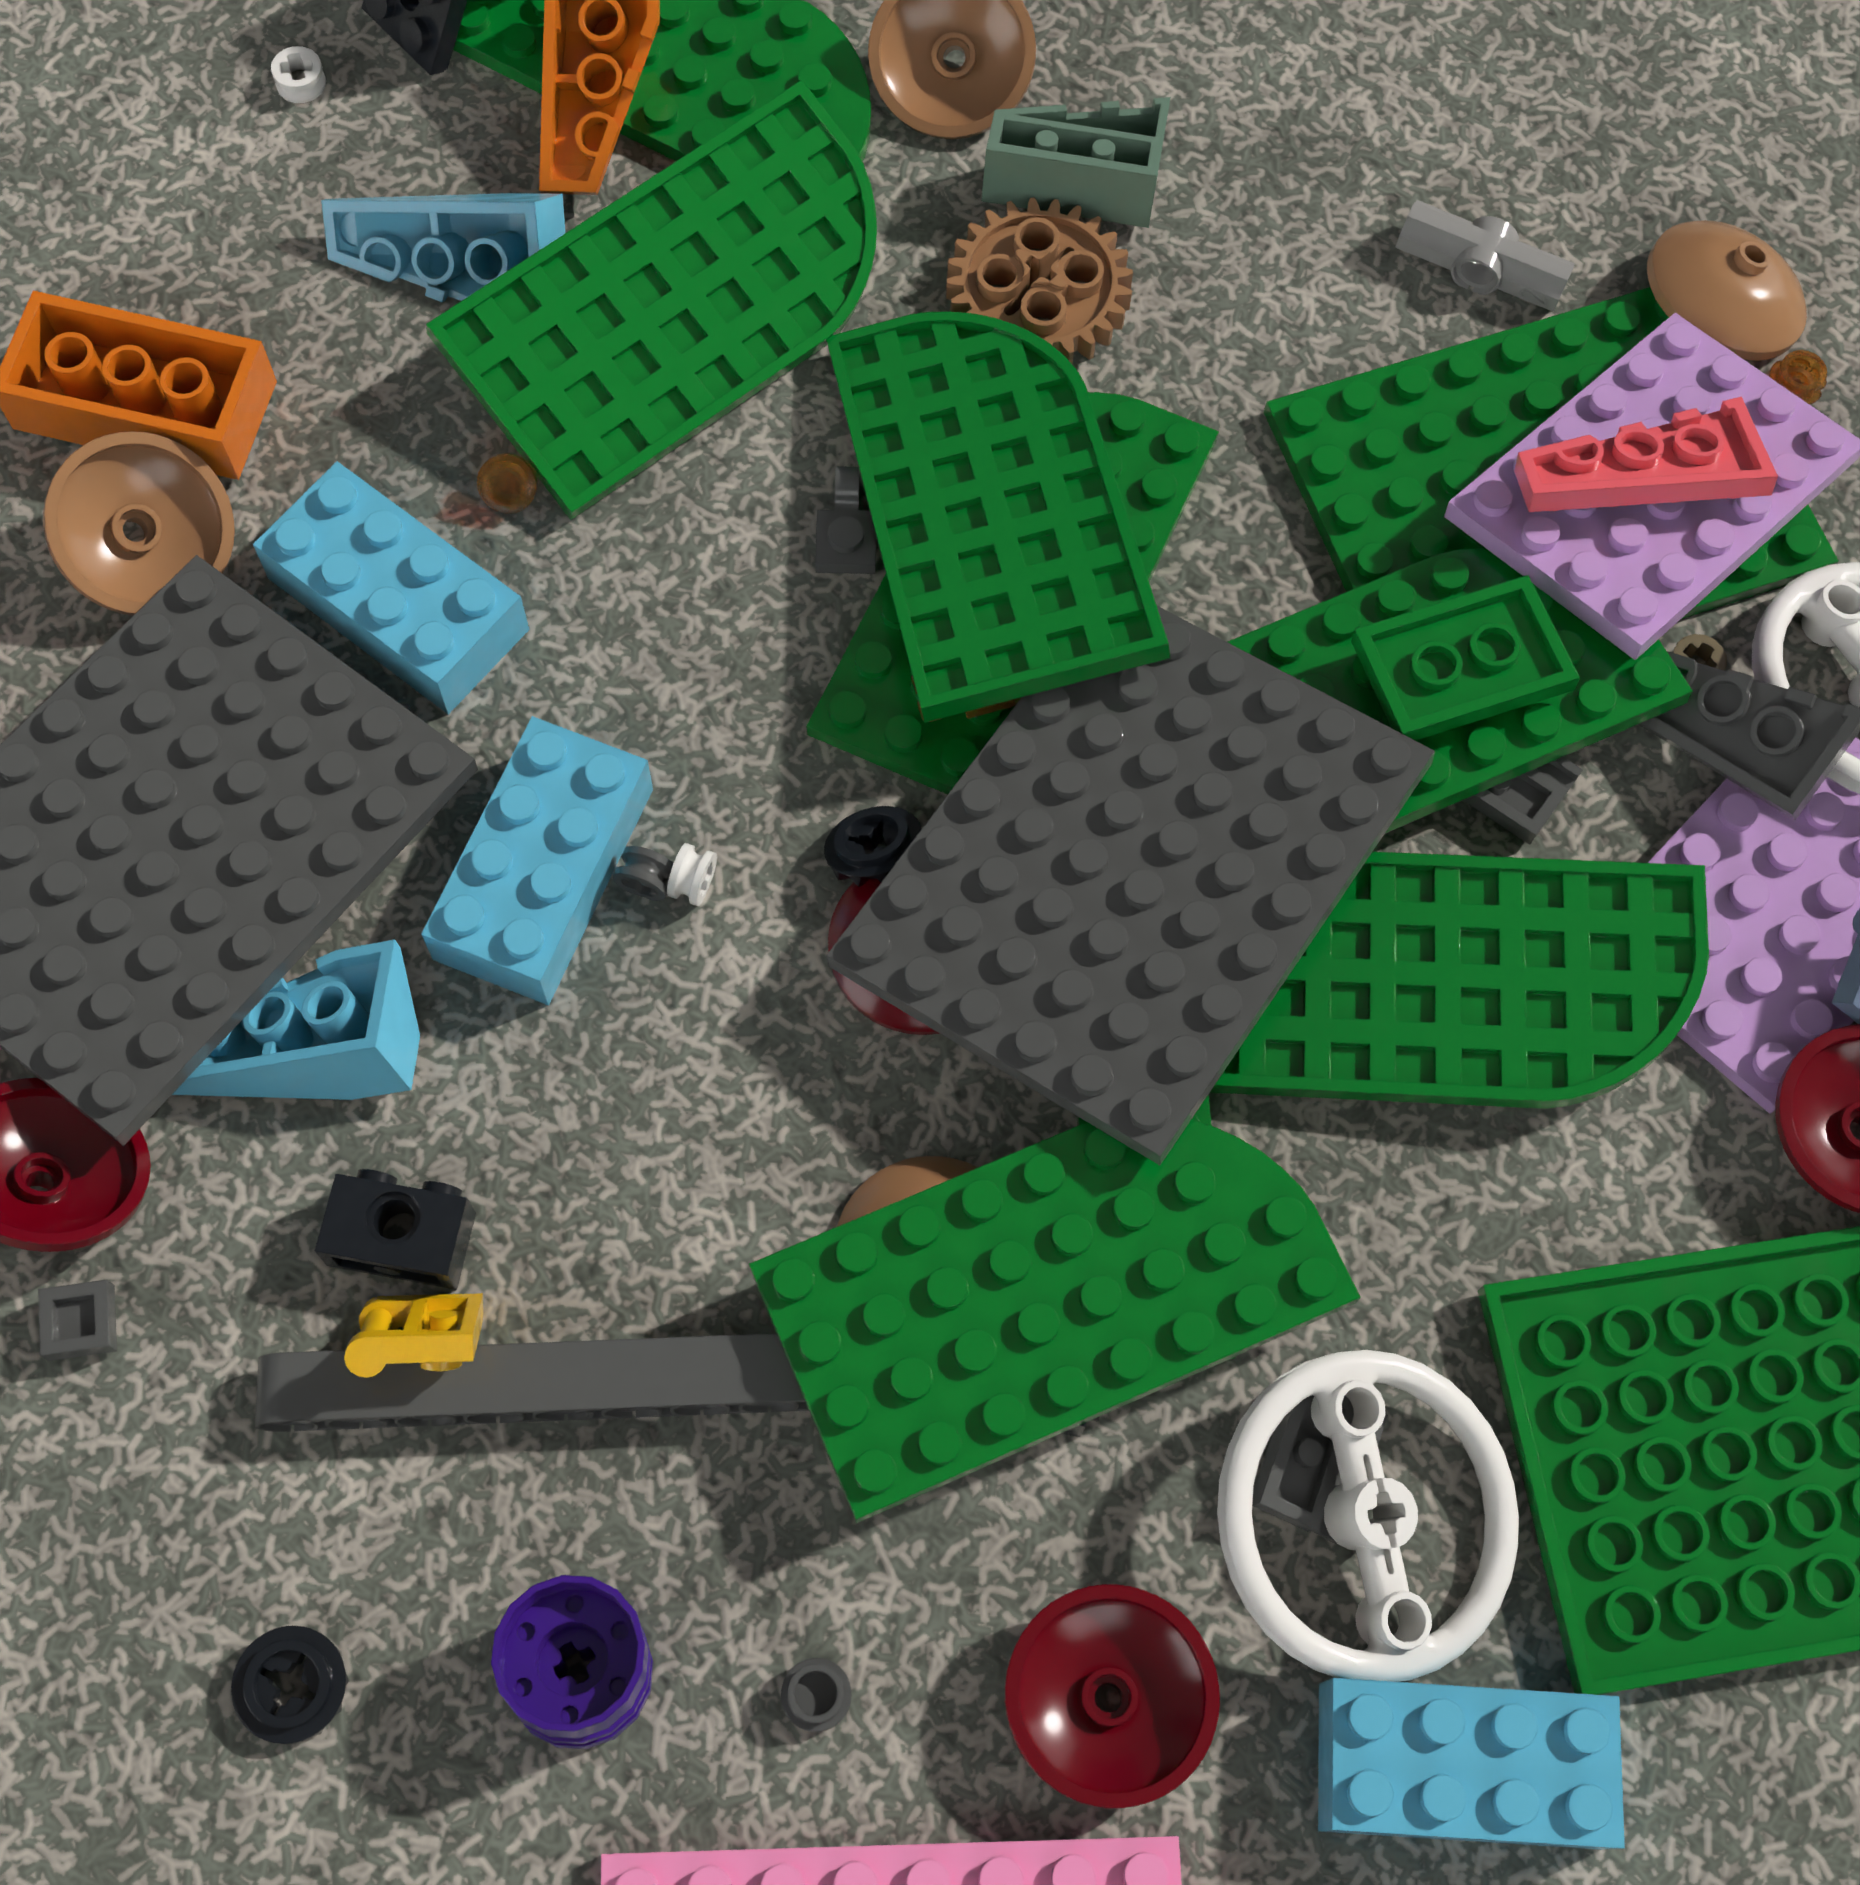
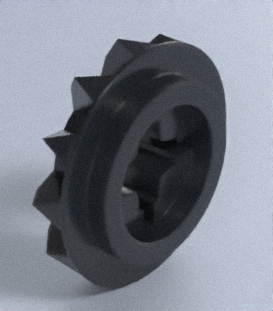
[824,806,922,887]
[231,1626,349,1745]

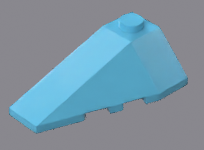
[172,939,420,1100]

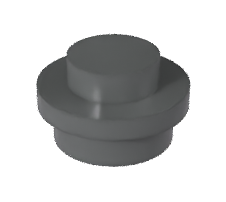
[781,1658,852,1732]

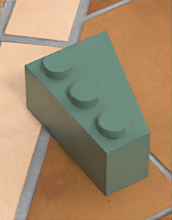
[981,97,1171,228]

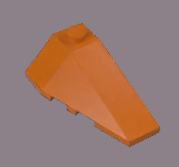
[539,0,660,195]

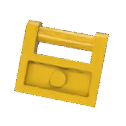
[344,1293,483,1378]

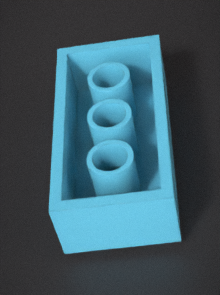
[253,461,529,715]
[421,716,653,1006]
[1318,1678,1625,1850]

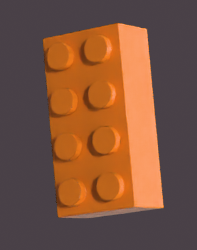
[0,290,277,480]

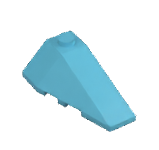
[321,193,566,302]

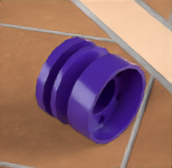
[491,1575,654,1749]

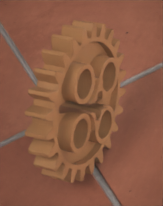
[946,198,1133,364]

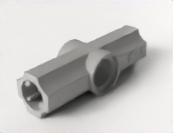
[1395,200,1575,312]

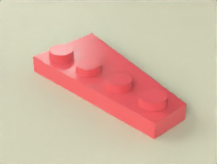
[1514,396,1778,512]

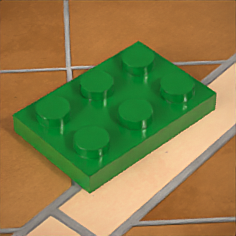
[1351,575,1580,741]

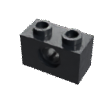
[315,1169,476,1290]

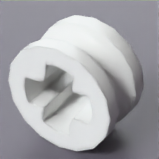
[271,46,326,103]
[667,843,717,906]

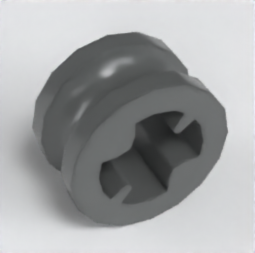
[612,846,673,901]

